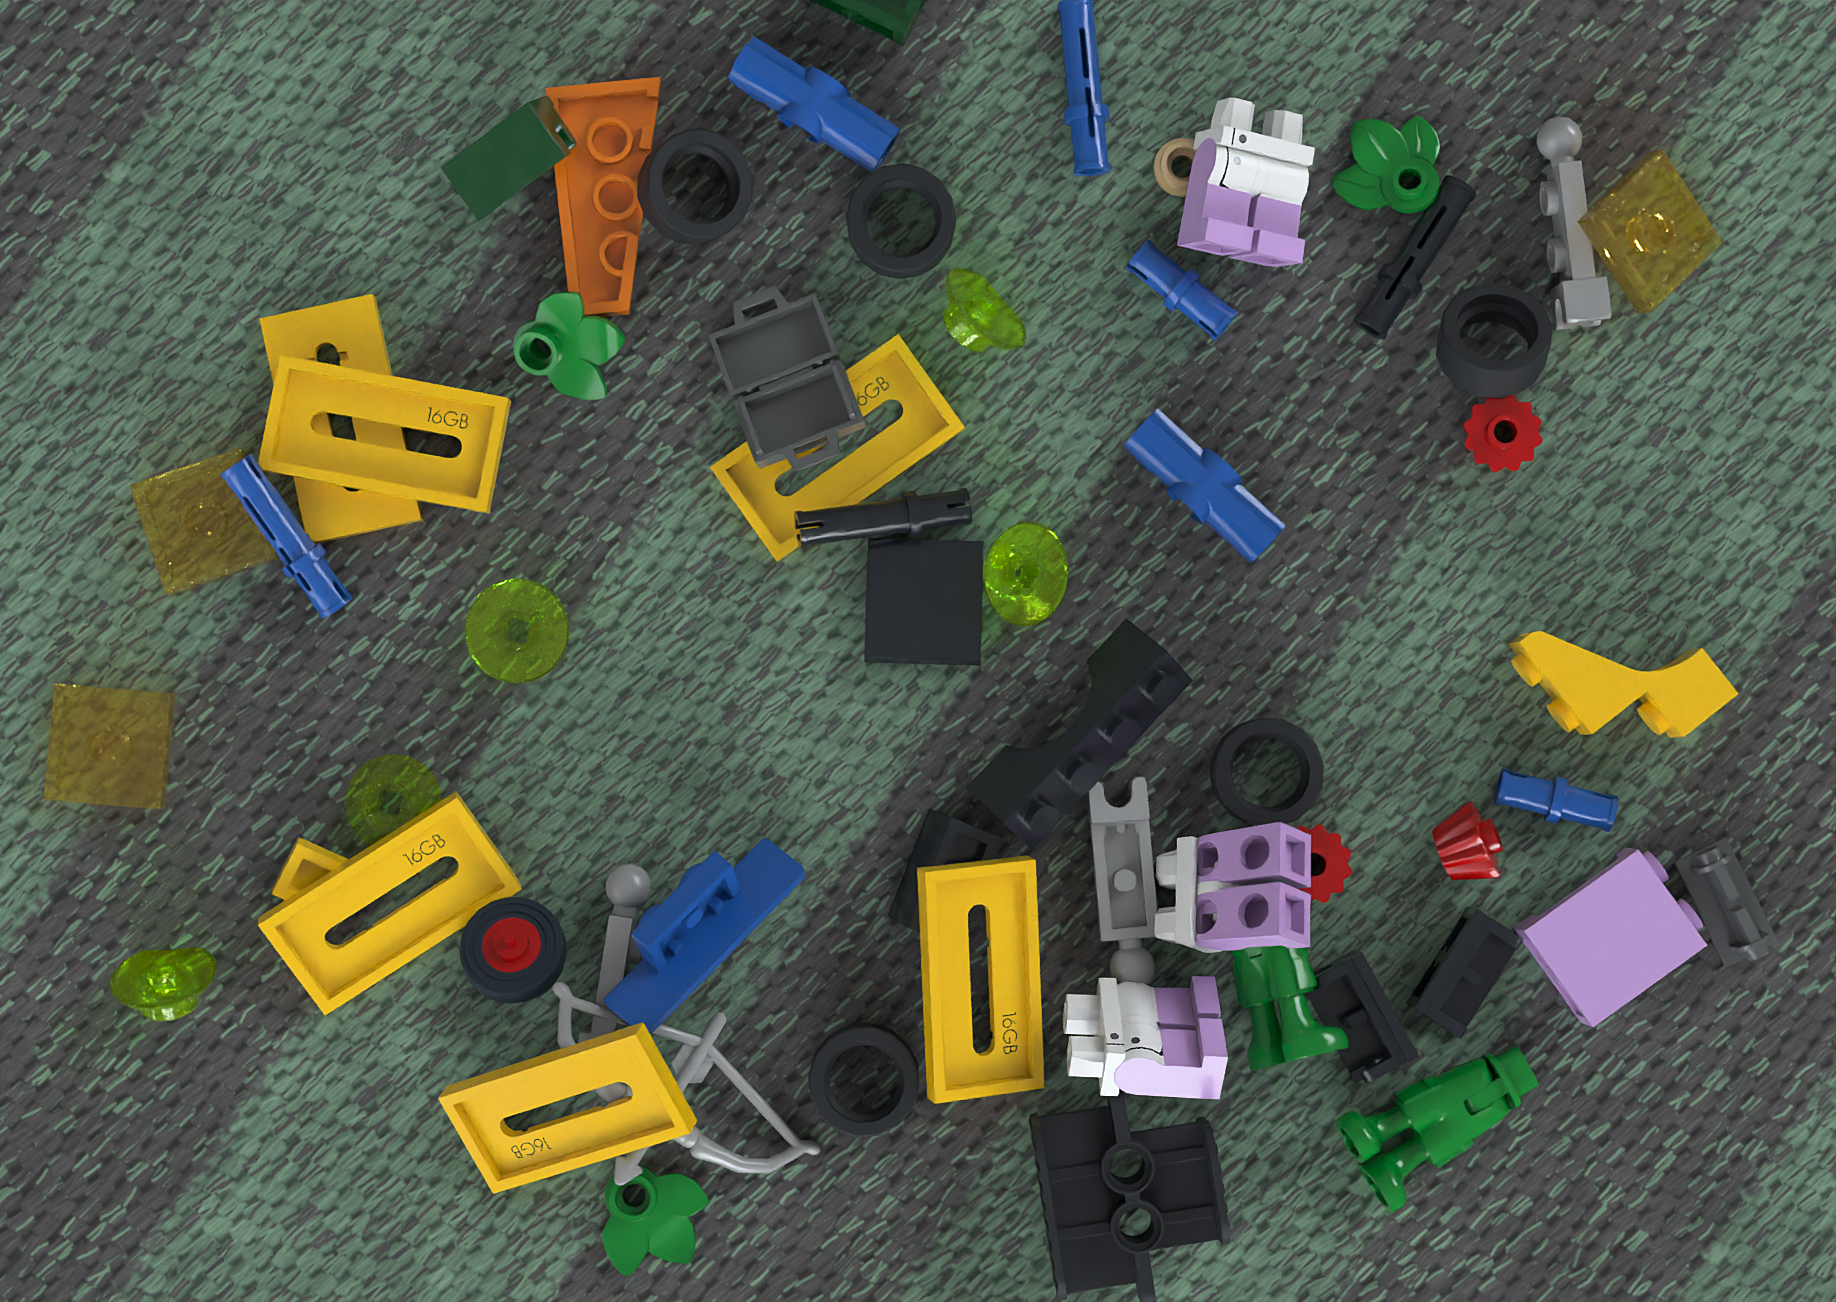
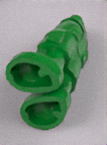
[1231,945,1349,1071]
[1335,1046,1539,1214]

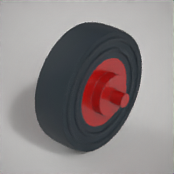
[460,897,567,1003]

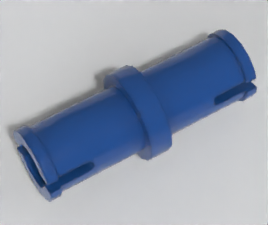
[1126,240,1238,341]
[1494,768,1618,832]

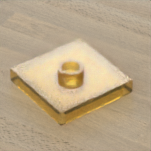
[1577,149,1723,315]
[130,448,280,596]
[44,684,176,809]

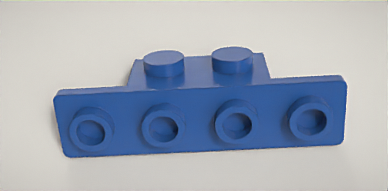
[604,839,805,1035]

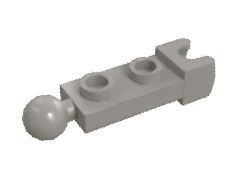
[1536,116,1611,330]
[1086,776,1157,985]
[578,863,651,1043]

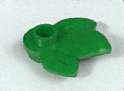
[1330,115,1440,214]
[513,291,625,400]
[602,1166,709,1276]

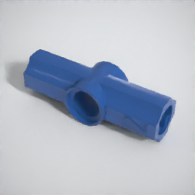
[728,36,900,173]
[1123,408,1285,563]

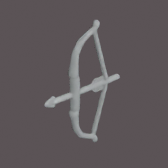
[552,982,821,1186]

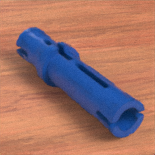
[1057,0,1111,176]
[220,453,353,619]

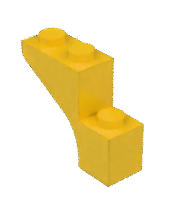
[1509,631,1739,738]

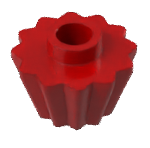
[1463,395,1543,473]
[1432,801,1504,880]
[1296,824,1352,903]

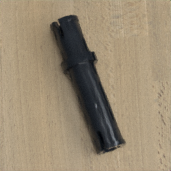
[1354,175,1476,340]
[794,488,972,548]

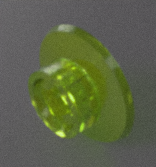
[942,268,1026,353]
[983,522,1068,626]
[465,579,569,683]
[345,754,442,846]
[110,947,217,1021]

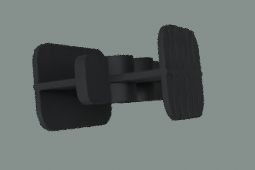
[1028,1089,1231,1302]

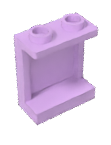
[1513,848,1707,1027]

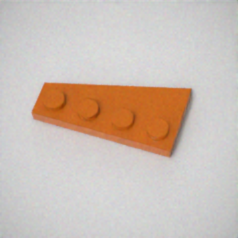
[545,77,661,317]

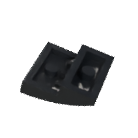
[864,538,984,666]

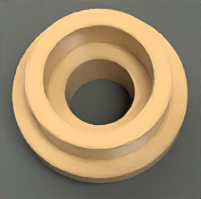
[1153,138,1197,197]

